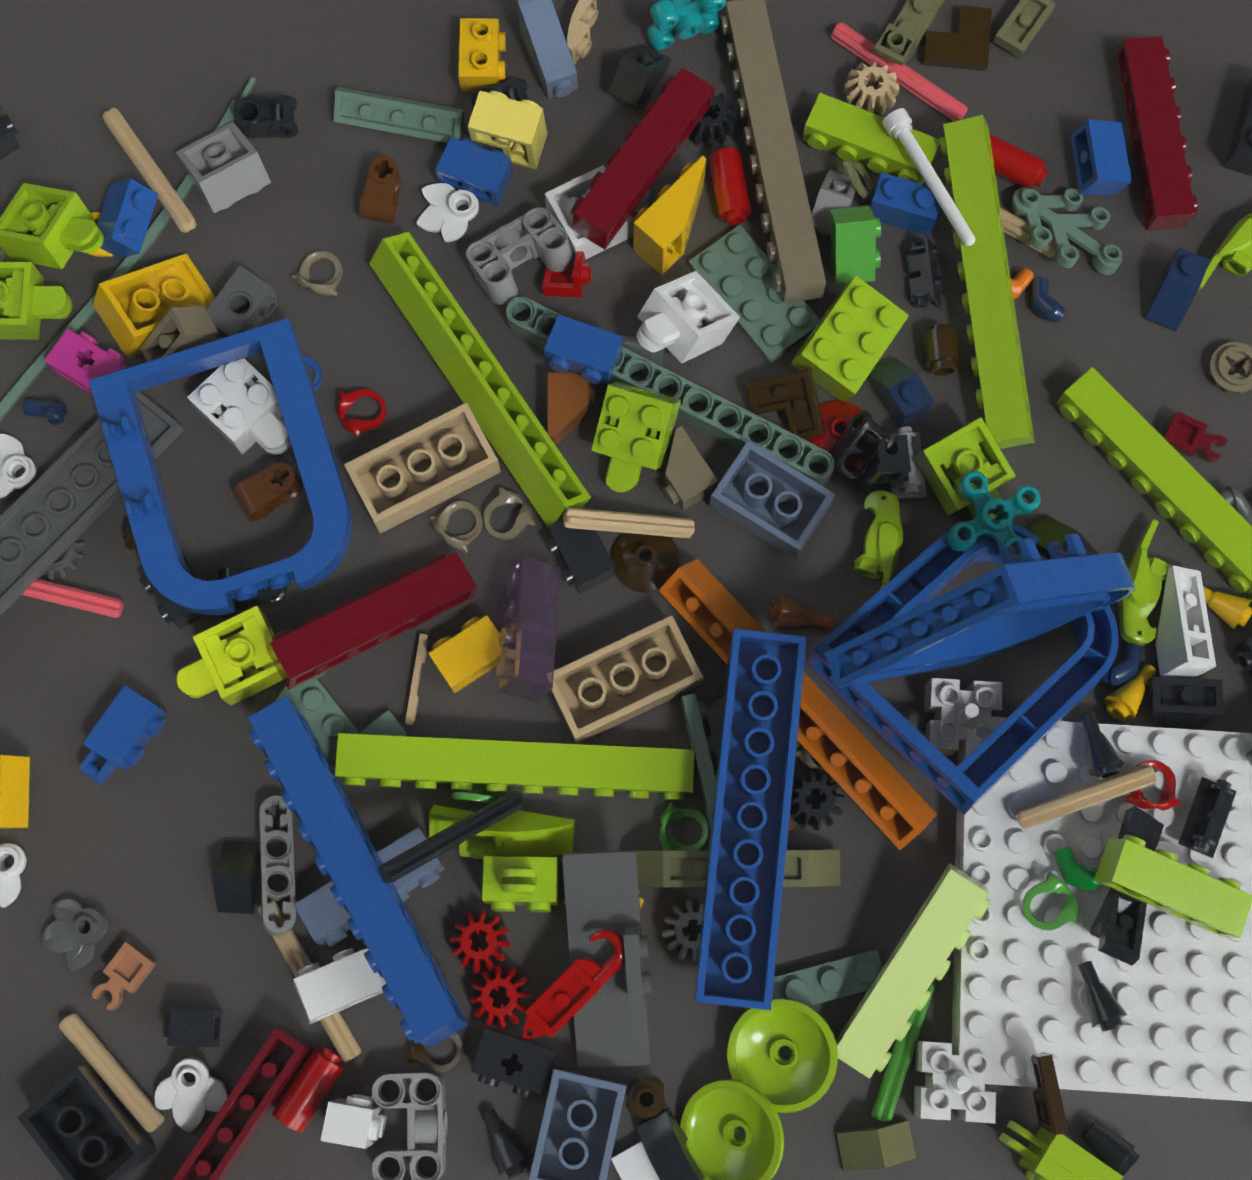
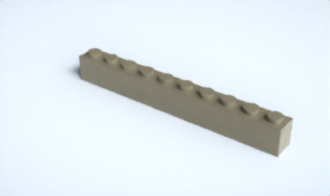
[720,0,826,303]

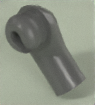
[1218,486,1252,526]

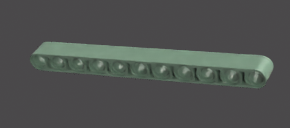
[506,297,834,486]

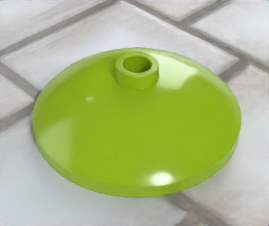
[727,999,838,1113]
[680,1079,784,1180]

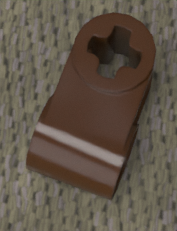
[360,156,401,224]
[232,462,302,522]

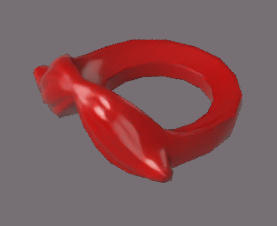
[337,389,387,438]
[1125,760,1181,811]

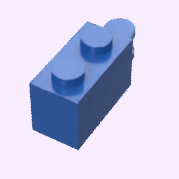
[79,685,167,785]

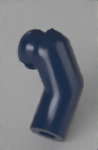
[1031,277,1066,323]

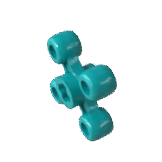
[647,0,726,51]
[947,471,1041,561]

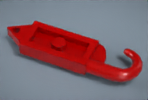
[522,929,625,1040]

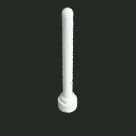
[882,108,975,246]

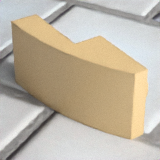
[567,0,599,65]

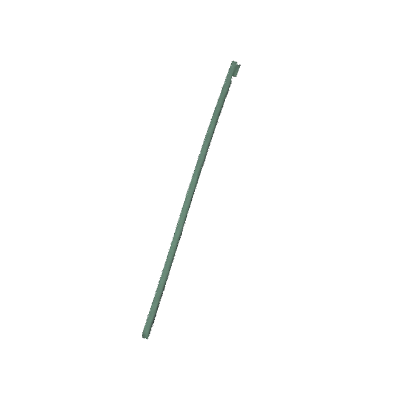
[0,76,257,423]

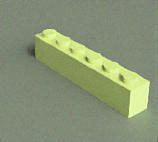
[836,863,991,1079]

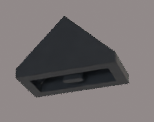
[213,841,260,914]

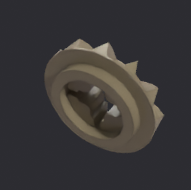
[1209,342,1252,394]

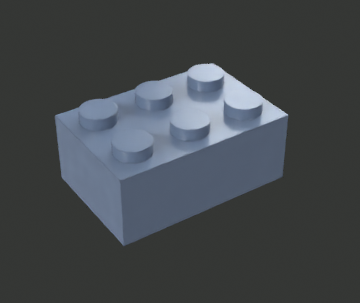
[709,440,836,561]
[529,1067,627,1180]

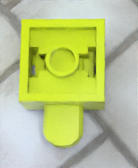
[177,606,282,706]

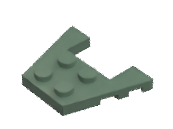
[274,670,409,767]

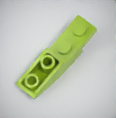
[429,805,575,859]

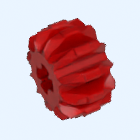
[449,910,511,973]
[469,966,532,1029]

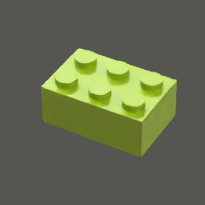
[790,276,909,402]

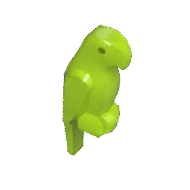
[1198,213,1252,291]
[853,490,903,591]
[1118,519,1172,646]

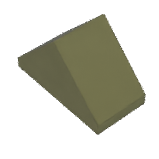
[836,1120,916,1171]

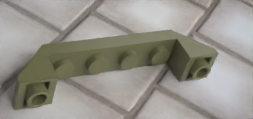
[873,0,945,66]
[635,850,841,887]

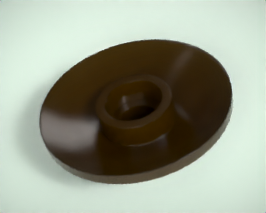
[611,533,679,593]

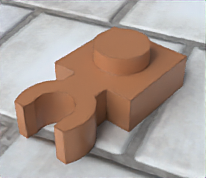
[91,942,157,1011]

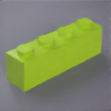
[802,93,940,184]
[1094,835,1252,938]

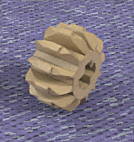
[844,59,900,117]

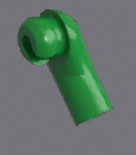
[1053,846,1102,891]

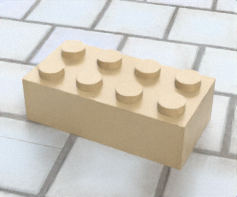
[344,403,501,534]
[545,615,703,744]

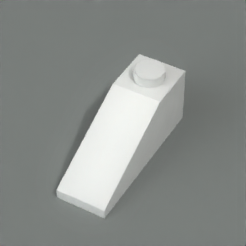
[1155,566,1216,678]

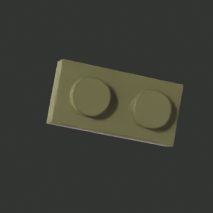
[993,0,1056,58]

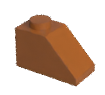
[548,372,595,446]

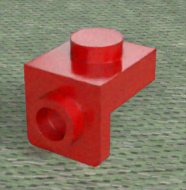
[542,251,592,298]

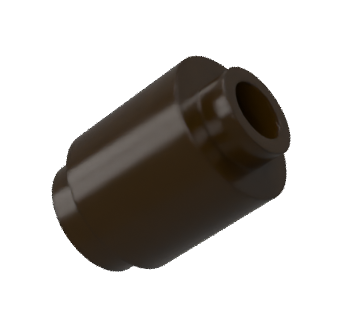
[923,324,960,376]

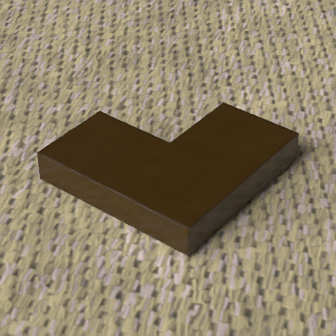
[923,5,992,71]
[745,368,827,439]
[1031,1052,1069,1135]

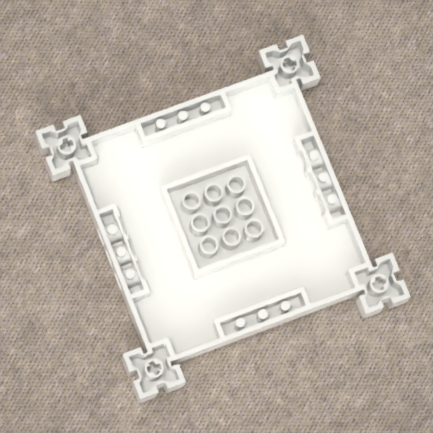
[913,678,1252,1123]

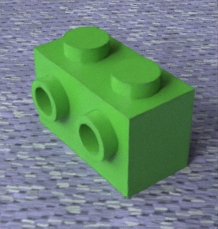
[830,206,881,285]

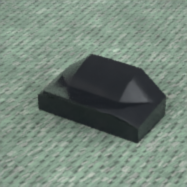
[1148,677,1224,730]

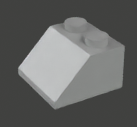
[176,122,271,213]

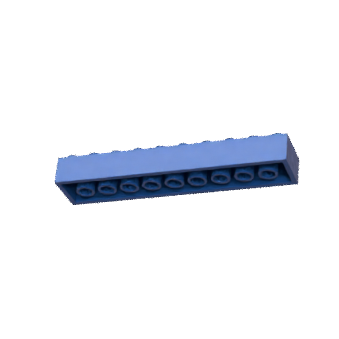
[694,629,807,1010]
[248,696,469,1048]

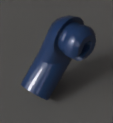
[23,399,67,425]
[1101,644,1143,686]

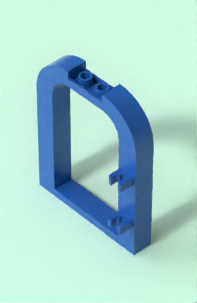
[88,318,353,615]
[807,519,1119,815]
[824,534,1136,688]

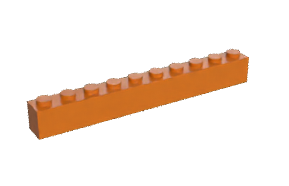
[658,559,938,850]

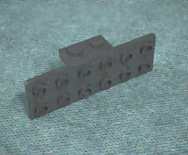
[562,850,652,1068]

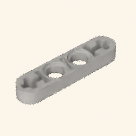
[258,795,296,937]

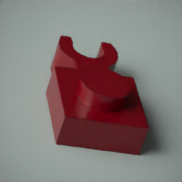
[1163,411,1228,463]

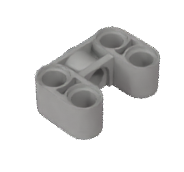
[466,207,574,305]
[372,1071,448,1180]

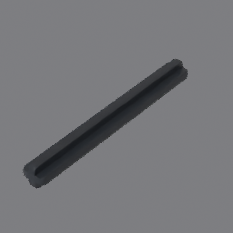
[378,790,525,884]

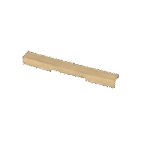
[405,634,428,725]

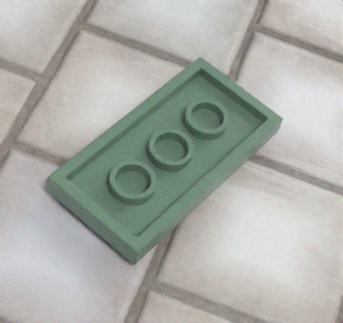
[688,225,820,364]

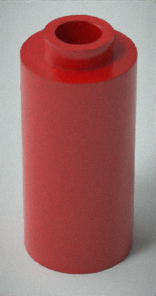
[989,133,1049,189]
[708,148,752,226]
[272,1046,344,1133]

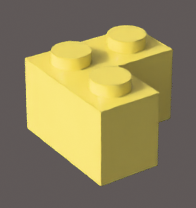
[468,91,548,170]

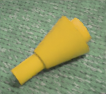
[1203,586,1252,629]
[1104,664,1157,721]

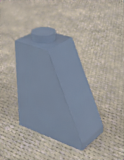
[517,0,578,99]

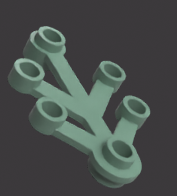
[1012,188,1123,275]

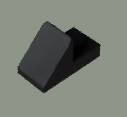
[1090,888,1147,966]

